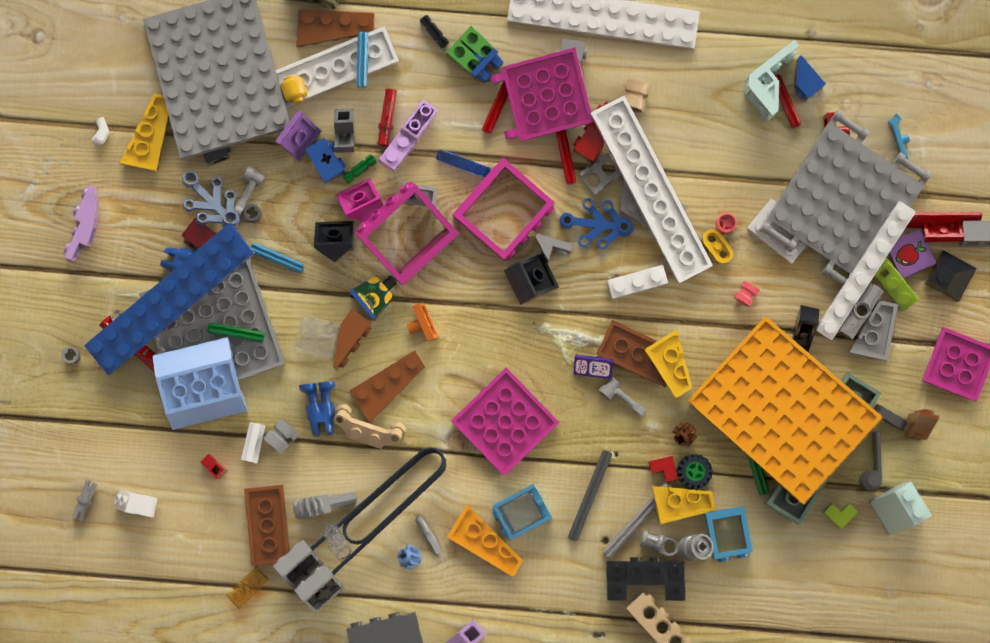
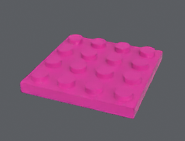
[451,368,560,476]

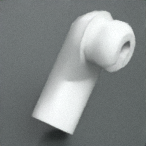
[92,117,110,146]

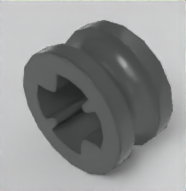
[244,204,262,222]

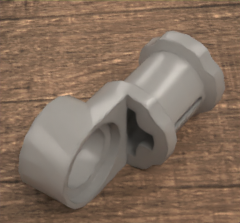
[640,530,678,556]

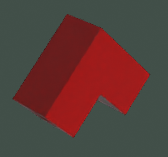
[200,454,227,479]
[648,456,678,482]

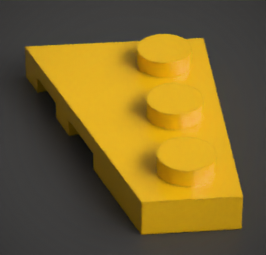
[645,329,692,399]
[651,486,716,524]

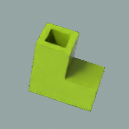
[823,503,858,529]

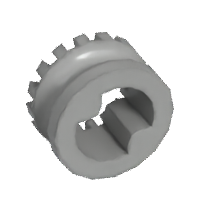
[62,346,80,364]

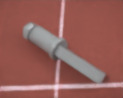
[415,515,440,555]

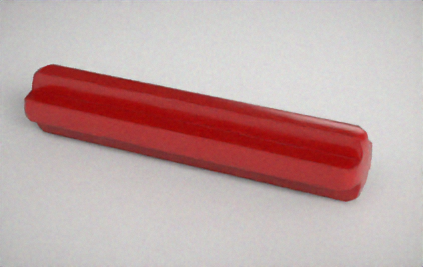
[775,74,801,128]
[482,81,508,134]
[556,130,576,184]

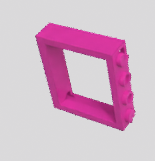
[452,158,555,261]
[354,181,459,286]

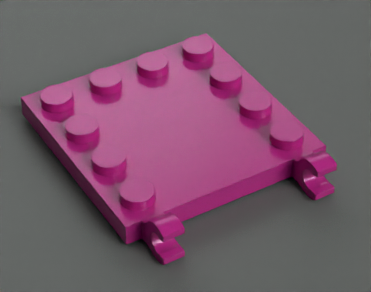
[490,47,594,141]

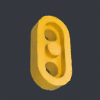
[702,229,733,264]

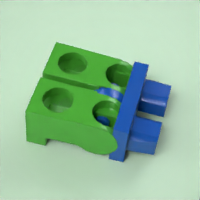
[446,26,504,83]

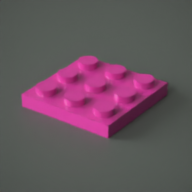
[921,327,990,402]

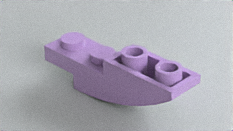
[378,100,438,172]
[64,185,99,262]

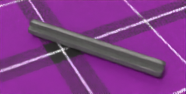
[568,450,612,541]

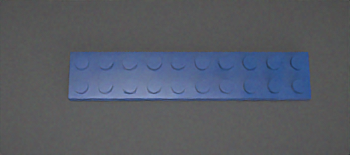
[84,223,255,375]

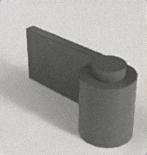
[859,432,882,490]

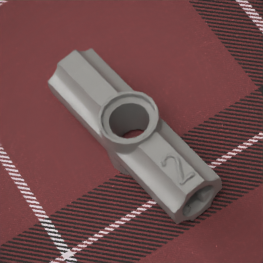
[838,283,883,340]

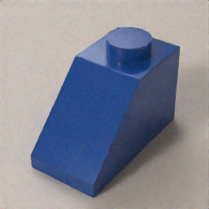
[794,55,826,101]

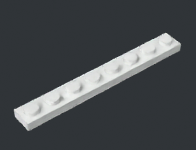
[816,201,916,340]

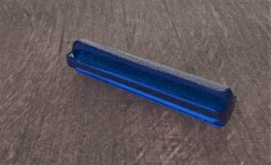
[436,149,491,178]

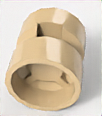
[623,79,651,113]

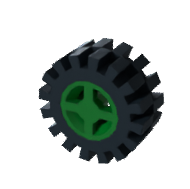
[677,454,713,489]

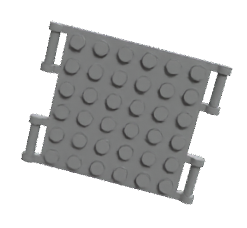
[759,110,932,285]

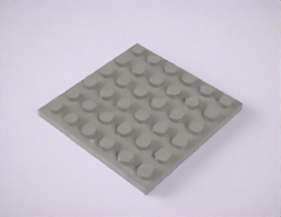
[139,259,285,381]

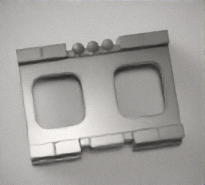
[579,153,621,195]

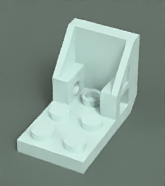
[744,40,799,122]

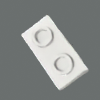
[114,490,158,517]

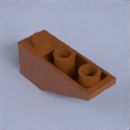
[333,309,372,370]
[904,409,939,440]

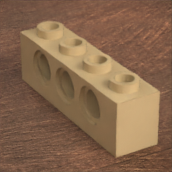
[625,592,694,643]

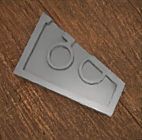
[849,300,898,361]

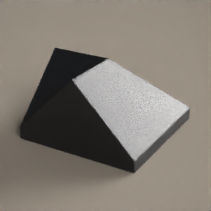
[314,221,354,263]

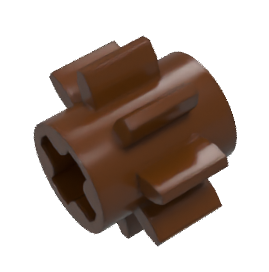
[672,422,697,447]

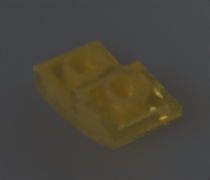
[226,566,269,609]

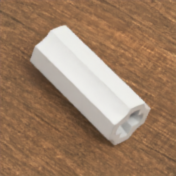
[241,422,266,463]

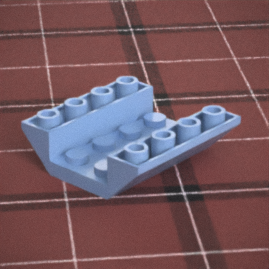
[153,337,248,430]

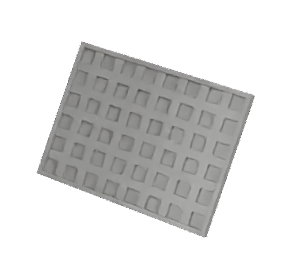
[143,0,290,160]

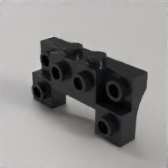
[606,557,685,601]

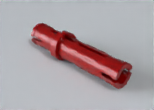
[377,88,397,147]

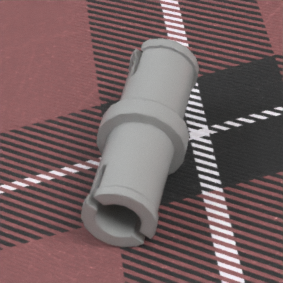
[72,480,98,521]

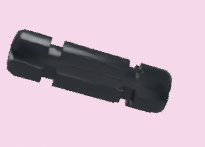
[420,15,449,49]

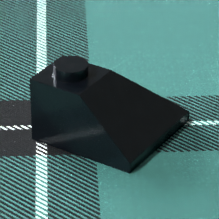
[925,250,977,302]

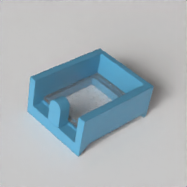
[491,484,552,540]

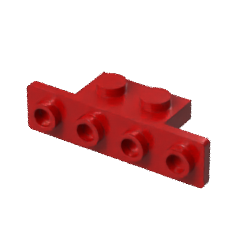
[906,212,982,242]

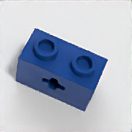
[305,138,346,184]

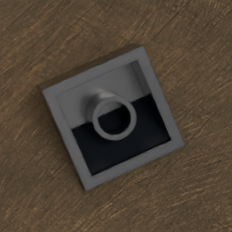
[504,253,559,305]

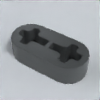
[874,404,908,431]

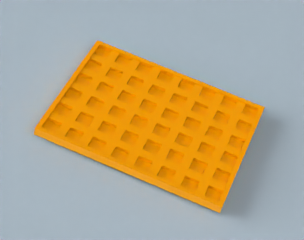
[688,316,883,505]

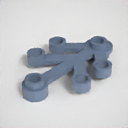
[182,171,240,228]

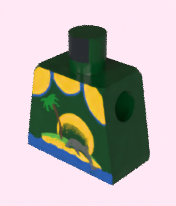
[350,275,398,321]

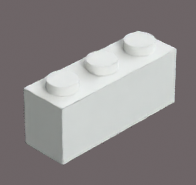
[606,265,668,301]

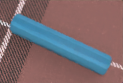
[356,32,368,88]
[251,243,304,273]

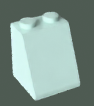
[870,482,932,535]

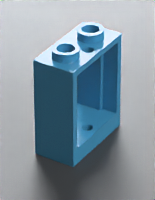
[704,506,753,562]

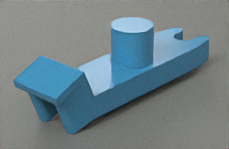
[887,114,910,159]

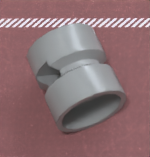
[264,418,300,454]
[678,534,714,561]

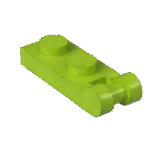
[874,258,919,311]

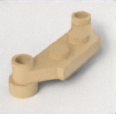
[334,404,406,449]

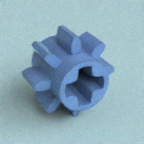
[398,545,422,570]

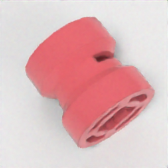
[716,213,737,234]
[733,281,760,307]

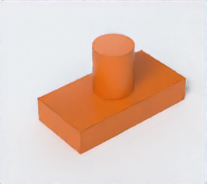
[407,303,439,341]

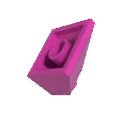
[336,178,384,222]

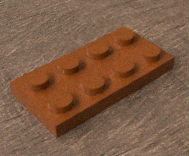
[596,320,667,388]
[244,485,290,566]

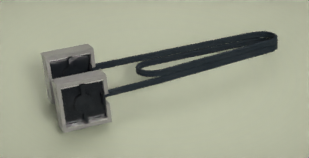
[273,447,447,614]

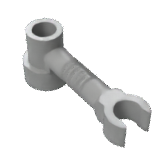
[234,166,265,217]
[598,377,647,418]

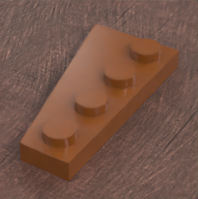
[296,9,375,48]
[350,351,425,423]

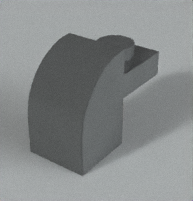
[334,109,355,153]

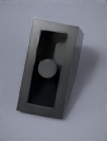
[792,305,819,352]

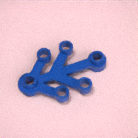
[559,198,634,250]

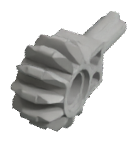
[293,492,357,519]

